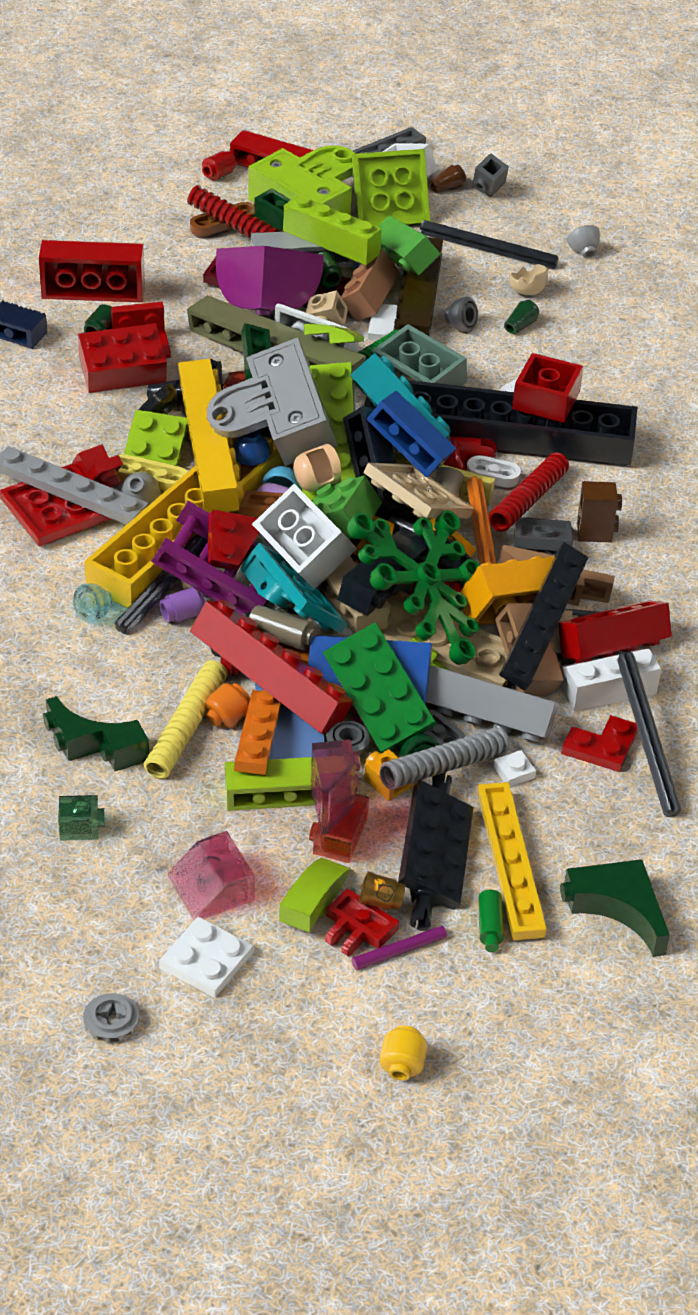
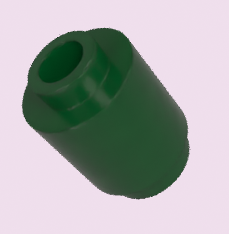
[317,251,342,288]
[84,304,112,333]

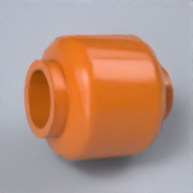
[205,683,250,728]

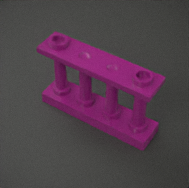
[151,501,267,616]

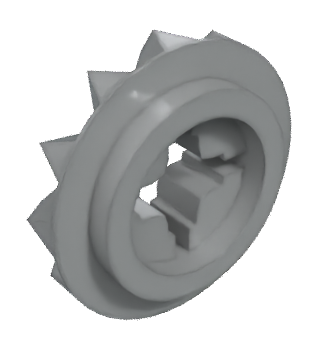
[83,993,139,1043]

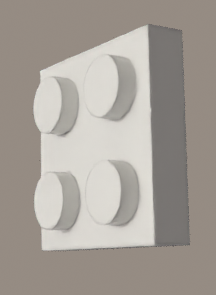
[159,917,253,998]

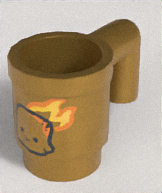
[359,871,406,910]

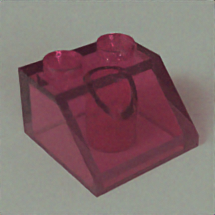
[310,739,361,835]
[168,830,255,920]

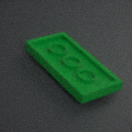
[323,622,436,753]

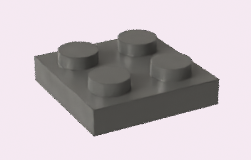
[514,517,573,554]

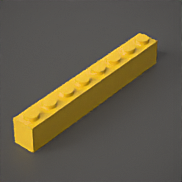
[178,359,243,513]

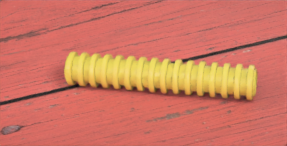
[144,660,228,779]

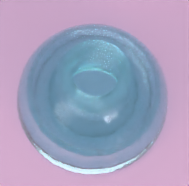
[73,583,112,624]

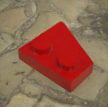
[208,509,260,570]

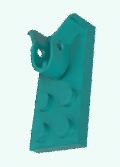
[240,542,348,633]

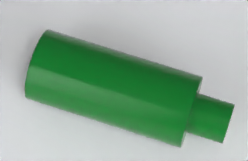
[478,889,504,952]

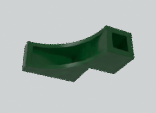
[43,696,149,771]

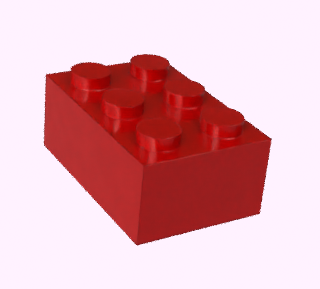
[78,323,167,393]

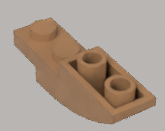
[499,545,615,606]

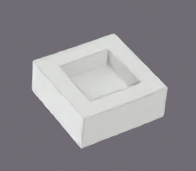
[493,750,536,787]

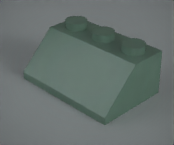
[373,324,467,386]

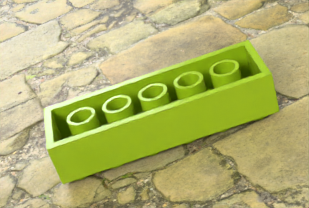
[302,362,355,501]

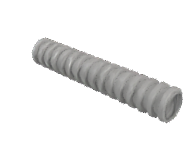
[379,727,510,790]

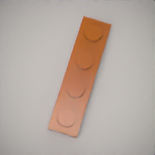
[234,690,282,775]

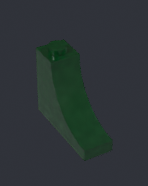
[560,859,670,957]

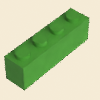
[378,215,441,275]

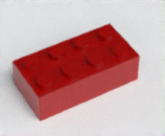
[39,240,145,303]

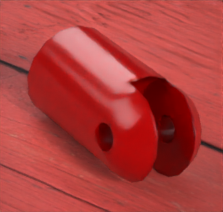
[450,437,497,463]

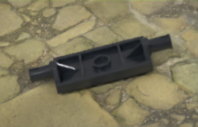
[398,773,474,931]

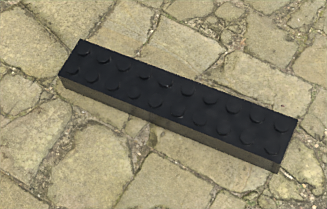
[364,380,638,466]

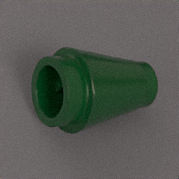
[504,300,539,335]

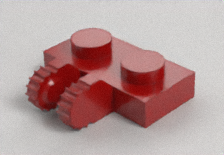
[324,888,399,957]

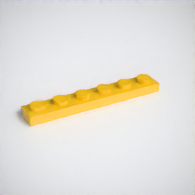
[477,782,547,941]

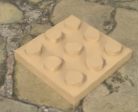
[363,463,475,519]

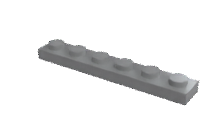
[0,446,148,525]

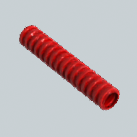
[187,185,283,238]
[488,452,569,532]

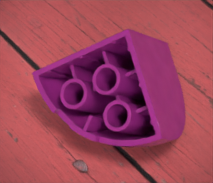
[216,246,324,316]

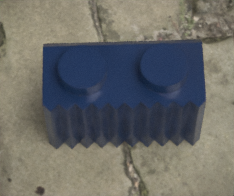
[0,300,47,349]

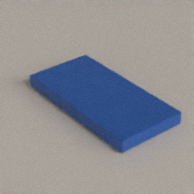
[308,635,432,705]

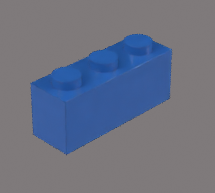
[366,390,456,478]

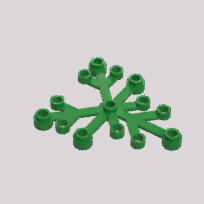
[347,510,480,665]

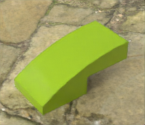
[304,324,364,344]

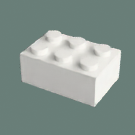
[252,484,357,589]

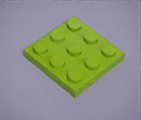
[352,149,430,227]

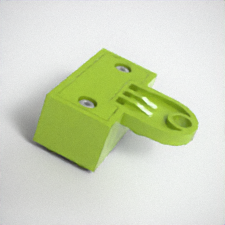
[248,145,356,216]

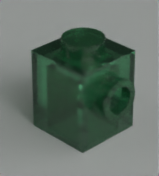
[58,795,105,841]

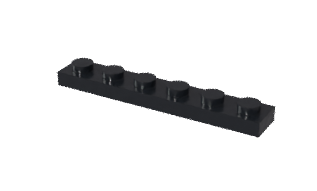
[499,542,589,691]

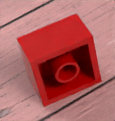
[512,353,583,423]

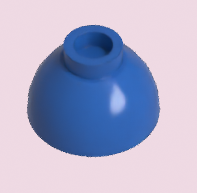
[233,430,270,466]

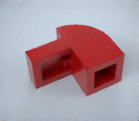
[72,444,123,488]

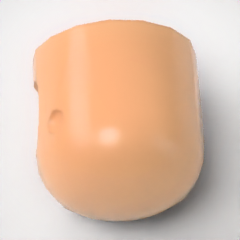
[293,444,341,492]

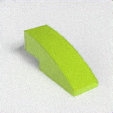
[279,857,351,932]

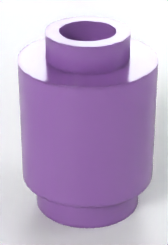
[160,587,205,623]

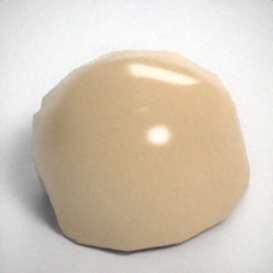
[509,264,548,295]

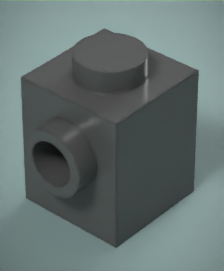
[472,153,509,197]

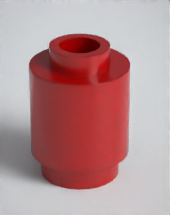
[202,151,237,181]

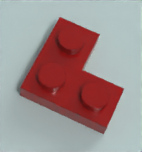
[561,715,638,772]

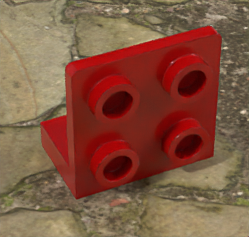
[111,301,171,358]

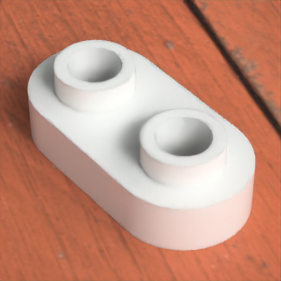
[467,456,521,488]

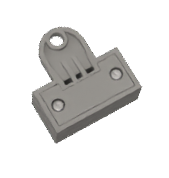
[207,337,338,466]

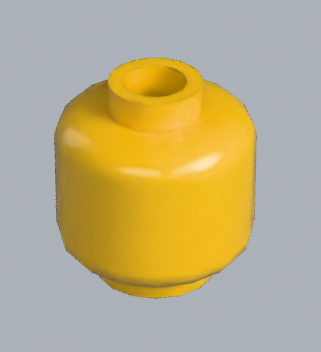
[379,1025,428,1081]

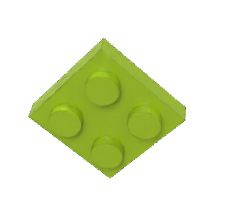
[124,410,188,466]

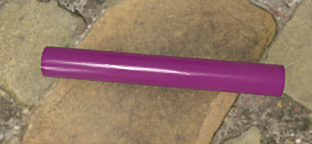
[351,926,447,971]

